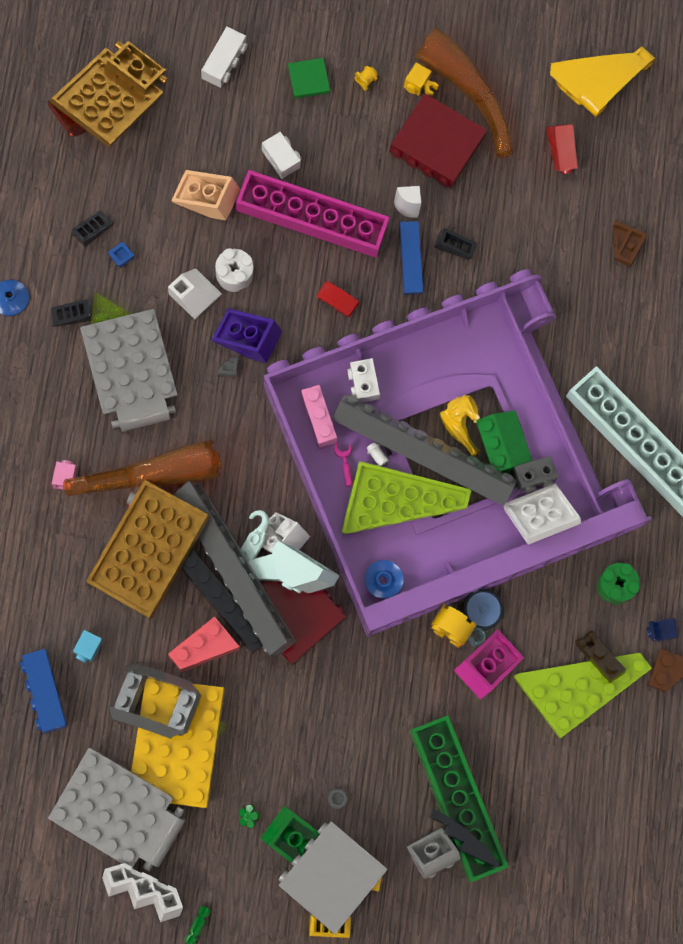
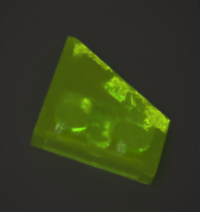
[90,293,130,325]

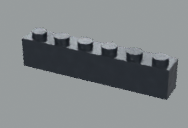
[181,549,263,655]

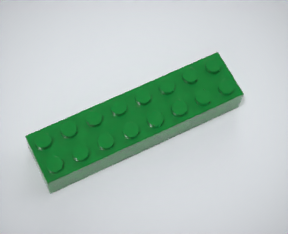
[409,715,509,883]

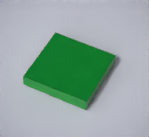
[288,58,330,99]

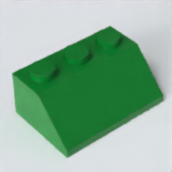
[476,410,533,473]

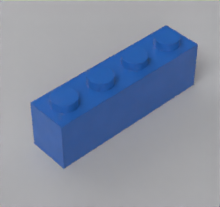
[20,649,67,734]

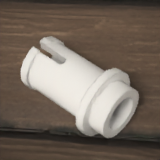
[367,442,389,466]

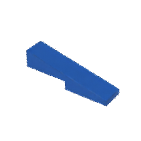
[400,221,423,295]

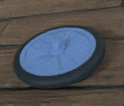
[463,589,503,630]

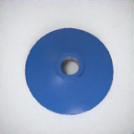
[0,280,29,316]
[365,560,404,599]

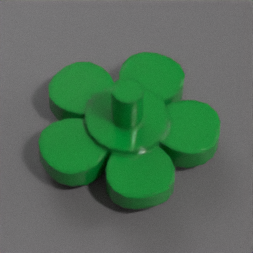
[239,805,259,828]

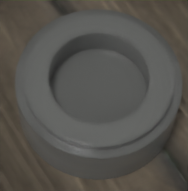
[328,789,348,809]

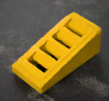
[309,915,351,938]

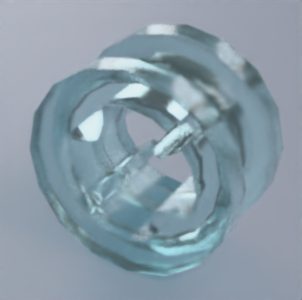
[468,627,486,646]

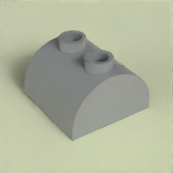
[407,828,461,879]

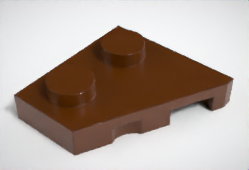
[613,220,647,267]
[647,649,683,693]

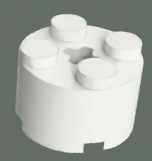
[216,249,253,292]

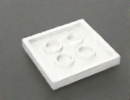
[504,483,581,545]

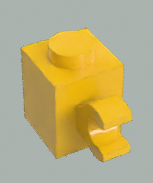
[404,62,439,97]

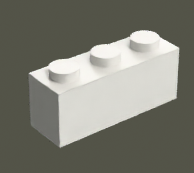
[201,27,248,88]

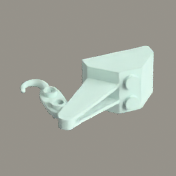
[241,510,340,593]

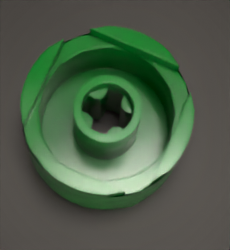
[597,563,640,605]

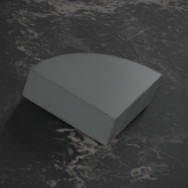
[218,357,238,377]

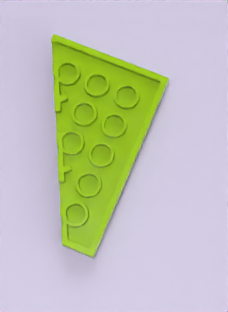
[341,461,471,535]
[513,653,652,738]

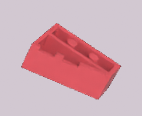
[168,617,240,672]

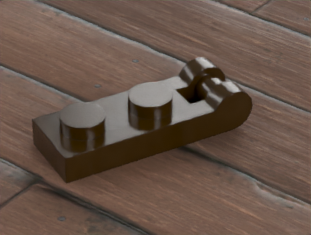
[575,630,626,683]

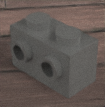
[512,456,558,493]

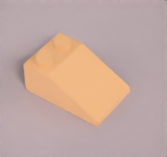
[171,170,241,220]

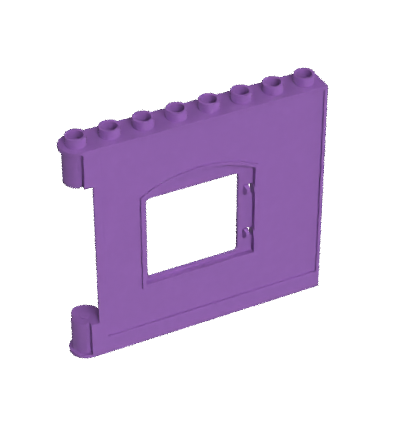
[263,269,652,637]

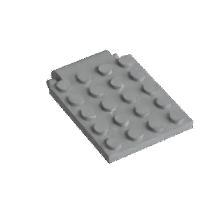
[80,309,178,432]
[48,747,186,871]

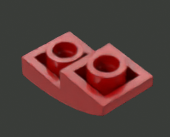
[316,281,360,318]

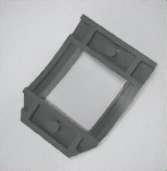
[109,663,202,739]

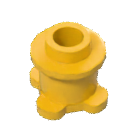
[354,66,378,91]

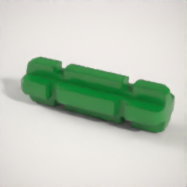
[185,906,211,944]

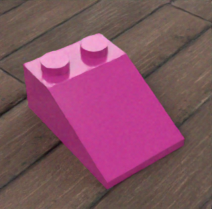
[454,629,524,700]

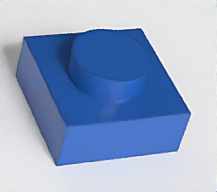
[108,242,135,269]

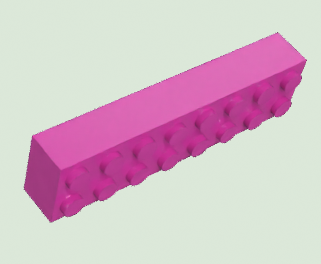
[236,170,389,258]

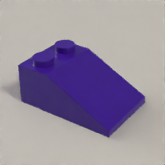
[212,308,283,363]

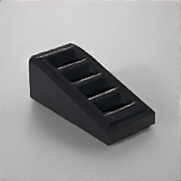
[71,210,113,248]
[434,228,477,260]
[51,299,91,327]

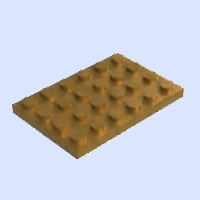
[86,480,210,619]

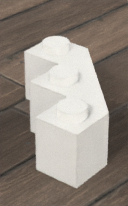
[102,863,183,922]

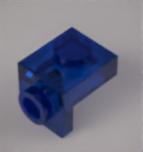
[647,618,679,642]

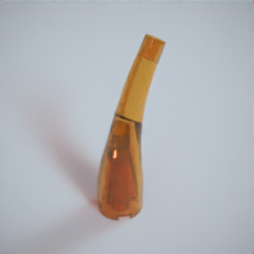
[415,27,513,158]
[63,440,222,496]

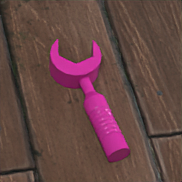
[334,442,353,487]

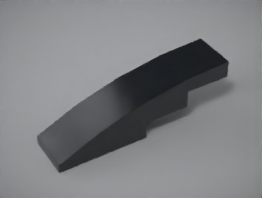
[429,809,499,868]

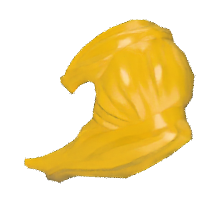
[440,395,480,457]

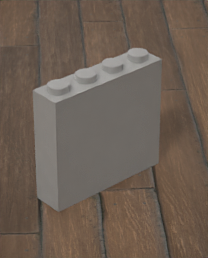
[278,822,388,934]

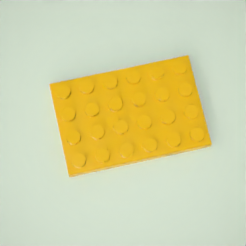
[131,678,225,808]

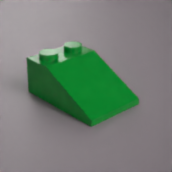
[260,806,320,863]

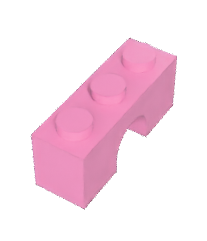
[301,385,337,449]

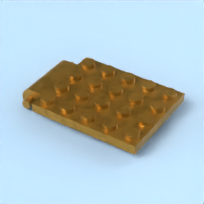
[50,41,168,148]

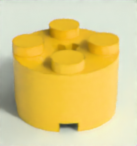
[431,604,477,648]

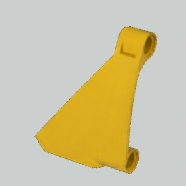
[550,46,656,117]

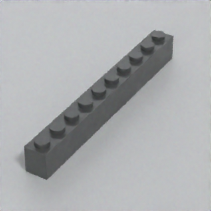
[332,394,517,506]
[173,481,297,656]

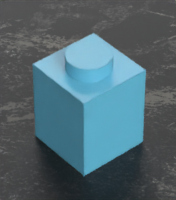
[73,630,103,663]

